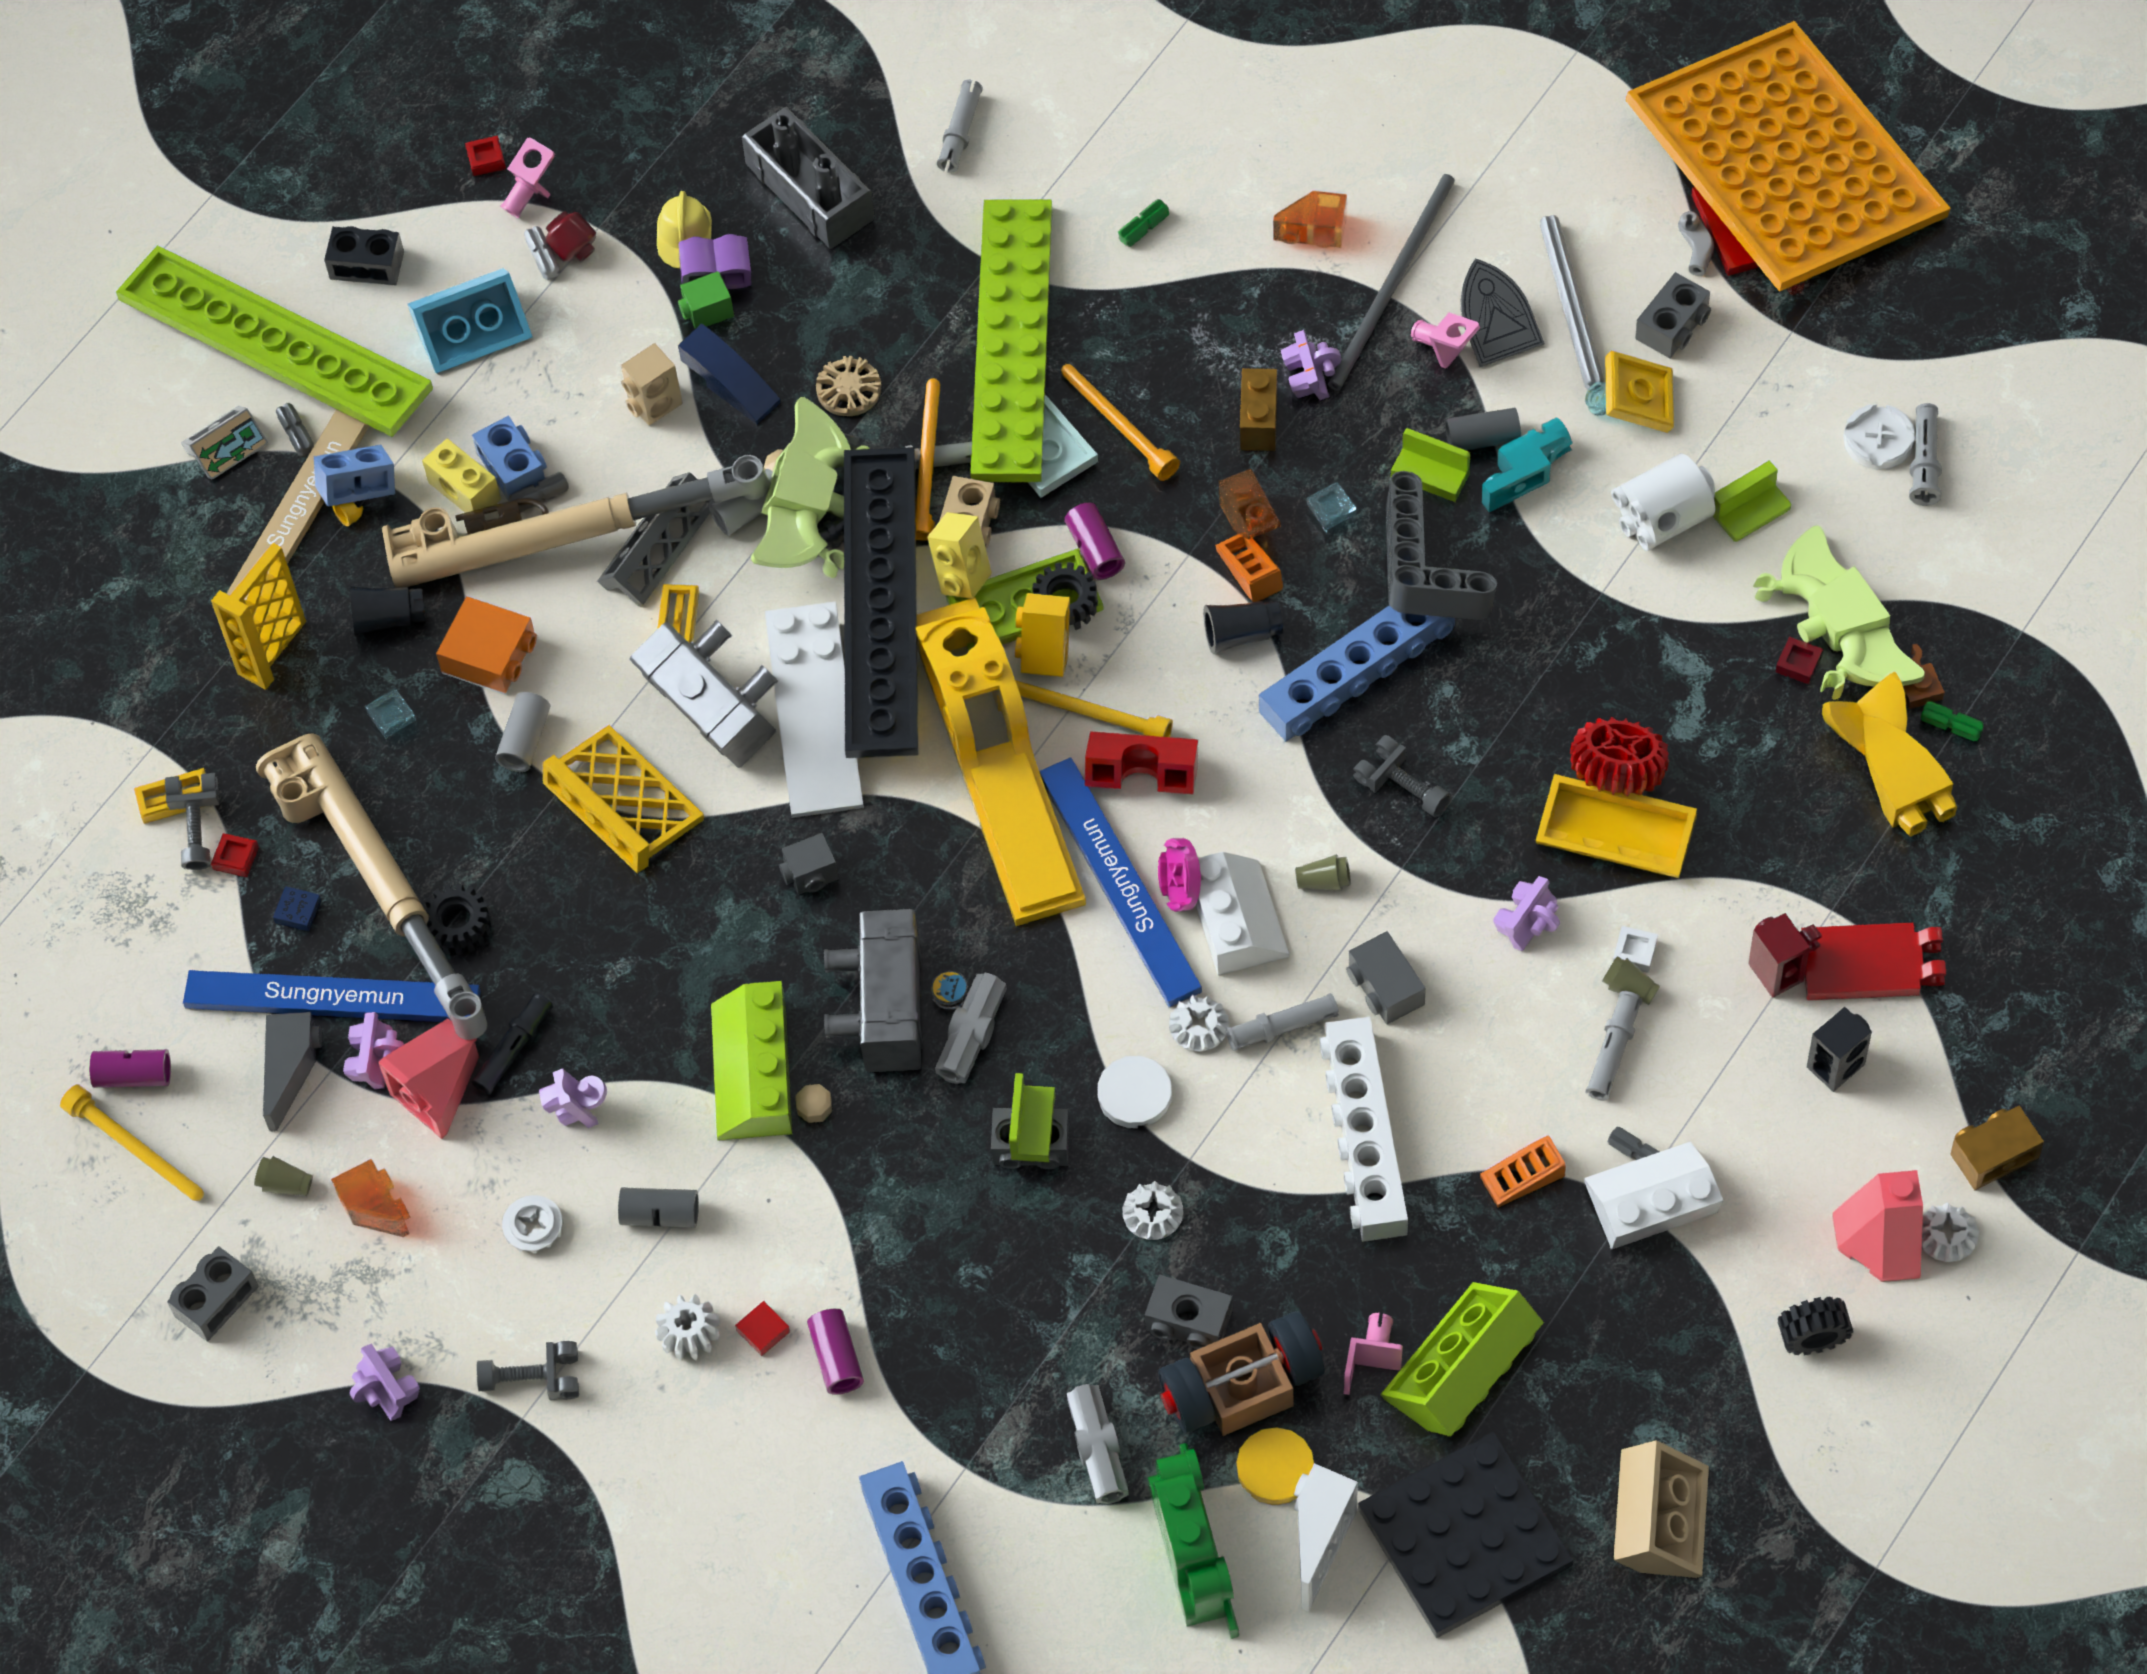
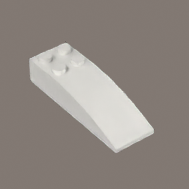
[765,601,864,818]

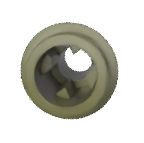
[1295,854,1351,891]
[1602,956,1660,1005]
[254,1156,313,1197]

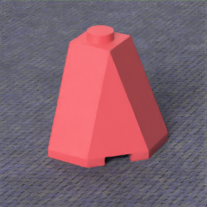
[378,1018,479,1139]
[1832,1170,1923,1282]

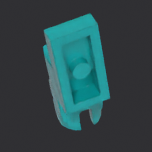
[1482,417,1573,512]

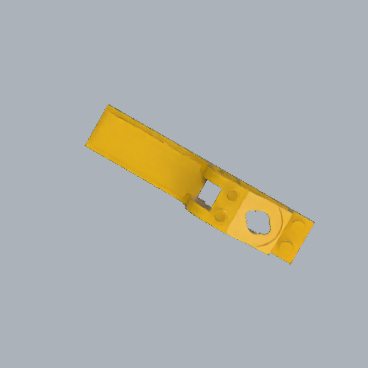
[915,597,1086,926]

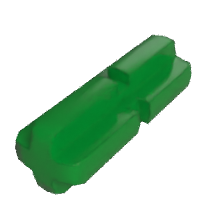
[1118,199,1169,247]
[1921,701,1984,741]

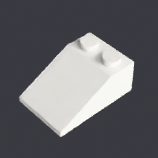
[1294,1463,1358,1612]

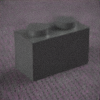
[1346,931,1426,1025]

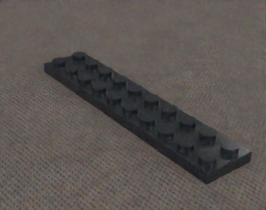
[844,447,919,758]

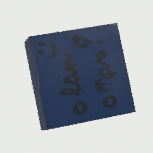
[273,886,322,932]

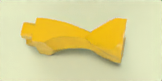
[1822,672,1957,837]

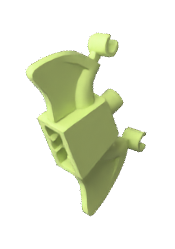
[751,397,870,578]
[1753,525,1924,700]

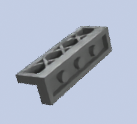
[597,472,715,606]

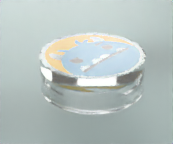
[931,970,969,1009]

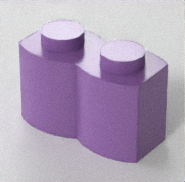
[679,234,751,289]

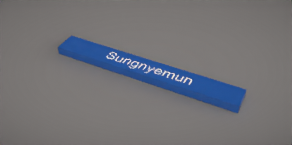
[1039,757,1202,1007]
[183,970,481,1022]

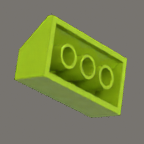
[711,981,792,1140]
[1380,1282,1544,1436]

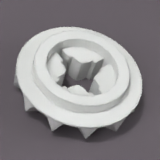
[1169,995,1229,1051]
[1122,1181,1183,1240]
[502,1195,563,1254]
[1922,1202,1979,1262]

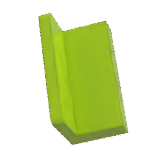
[1391,428,1470,502]
[1713,460,1791,542]
[1009,1073,1055,1162]

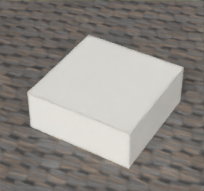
[1613,926,1658,973]

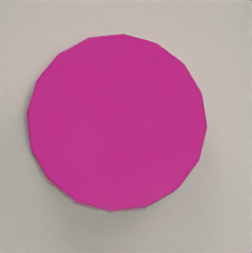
[1158,837,1201,912]

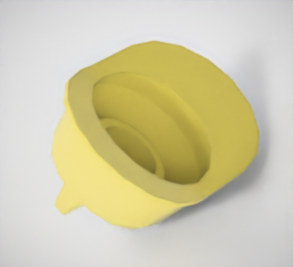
[657,191,712,269]

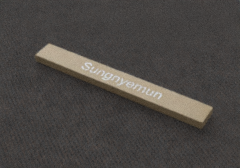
[226,409,369,617]

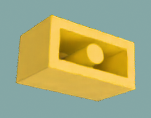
[1015,593,1070,677]

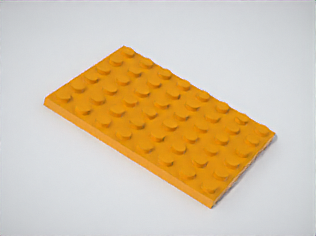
[1625,21,1951,292]

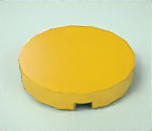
[1236,1427,1314,1505]

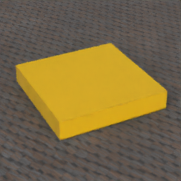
[1605,350,1674,433]

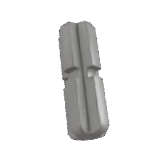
[524,226,560,280]

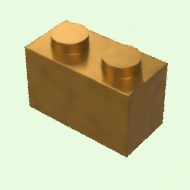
[1240,368,1277,451]
[1950,1106,2044,1191]

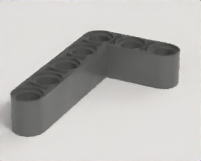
[1386,471,1497,620]

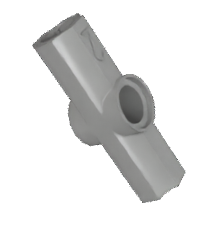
[935,972,1007,1084]
[1067,1384,1129,1505]

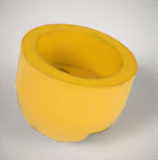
[333,501,363,526]

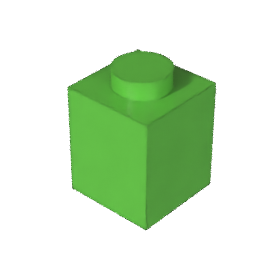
[678,271,734,329]

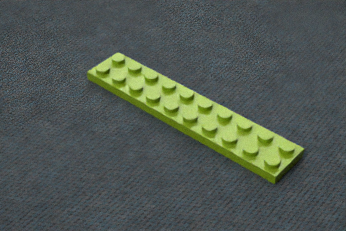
[971,199,1052,482]
[116,245,433,437]

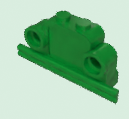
[1147,1443,1239,1639]

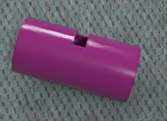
[1065,503,1125,580]
[89,1049,171,1088]
[807,1308,864,1395]

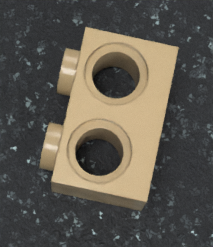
[621,343,683,426]
[939,476,1000,548]

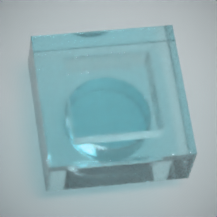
[1307,482,1356,530]
[365,688,416,739]

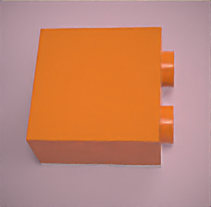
[436,596,537,695]

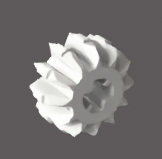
[655,1294,720,1360]

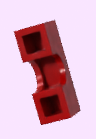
[1085,731,1198,794]

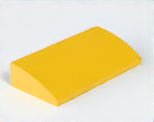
[1536,774,1697,878]

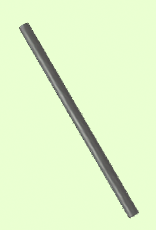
[1328,174,1455,391]

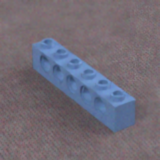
[1259,605,1455,742]
[859,1461,986,1674]

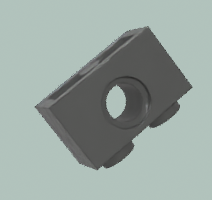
[1145,1274,1233,1350]

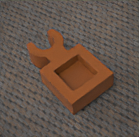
[1903,644,1944,709]

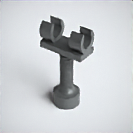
[1353,735,1452,818]
[165,773,219,870]
[477,1341,579,1400]

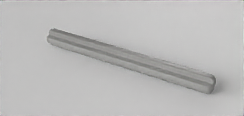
[1540,215,1604,391]

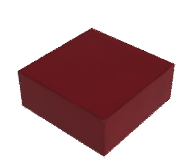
[1775,637,1823,684]

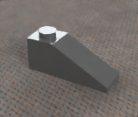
[263,1012,322,1131]

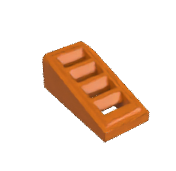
[1215,531,1283,602]
[1480,1135,1566,1207]

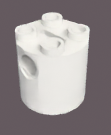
[1611,453,1715,551]

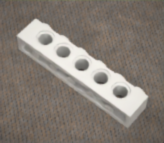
[1319,1017,1408,1242]

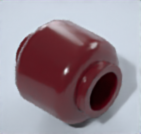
[546,211,596,262]

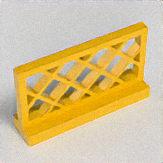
[211,543,306,690]
[543,725,704,874]

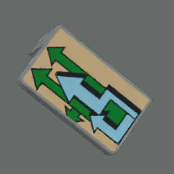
[181,406,268,479]

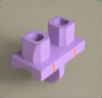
[1281,330,1342,400]
[1493,876,1560,951]
[343,1012,404,1089]
[539,1069,607,1128]
[350,1343,420,1421]

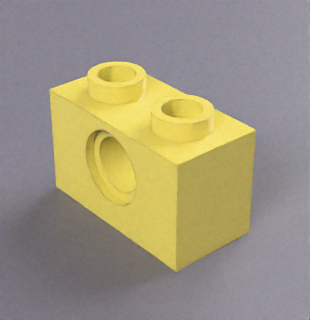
[422,438,501,513]
[927,512,992,599]

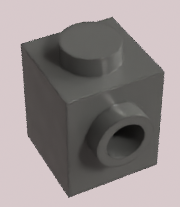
[779,833,839,895]

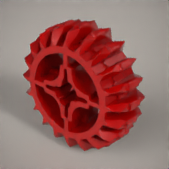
[1570,717,1669,797]

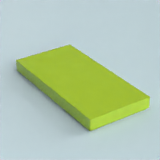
[946,548,1104,652]

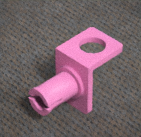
[500,138,555,218]
[1411,313,1480,369]
[1344,1313,1403,1395]

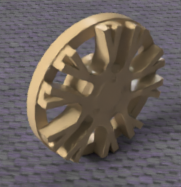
[816,356,881,416]

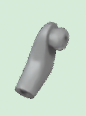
[1678,211,1714,276]

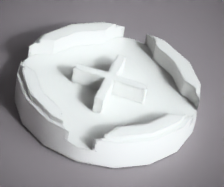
[1843,404,1915,470]
[1098,1056,1172,1128]

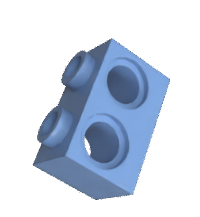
[472,415,547,501]
[314,445,395,506]

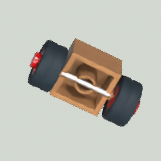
[1158,1311,1325,1436]

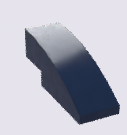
[678,324,781,425]

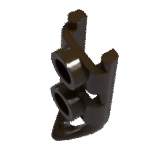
[455,498,549,535]

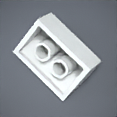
[1196,852,1289,975]
[1584,1142,1724,1250]

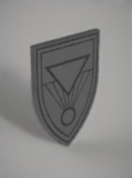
[1460,258,1545,367]

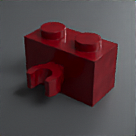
[1748,913,1822,998]

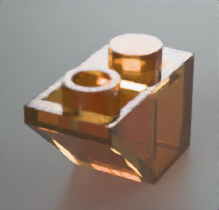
[1273,191,1347,248]
[1219,469,1281,539]
[331,1159,411,1237]

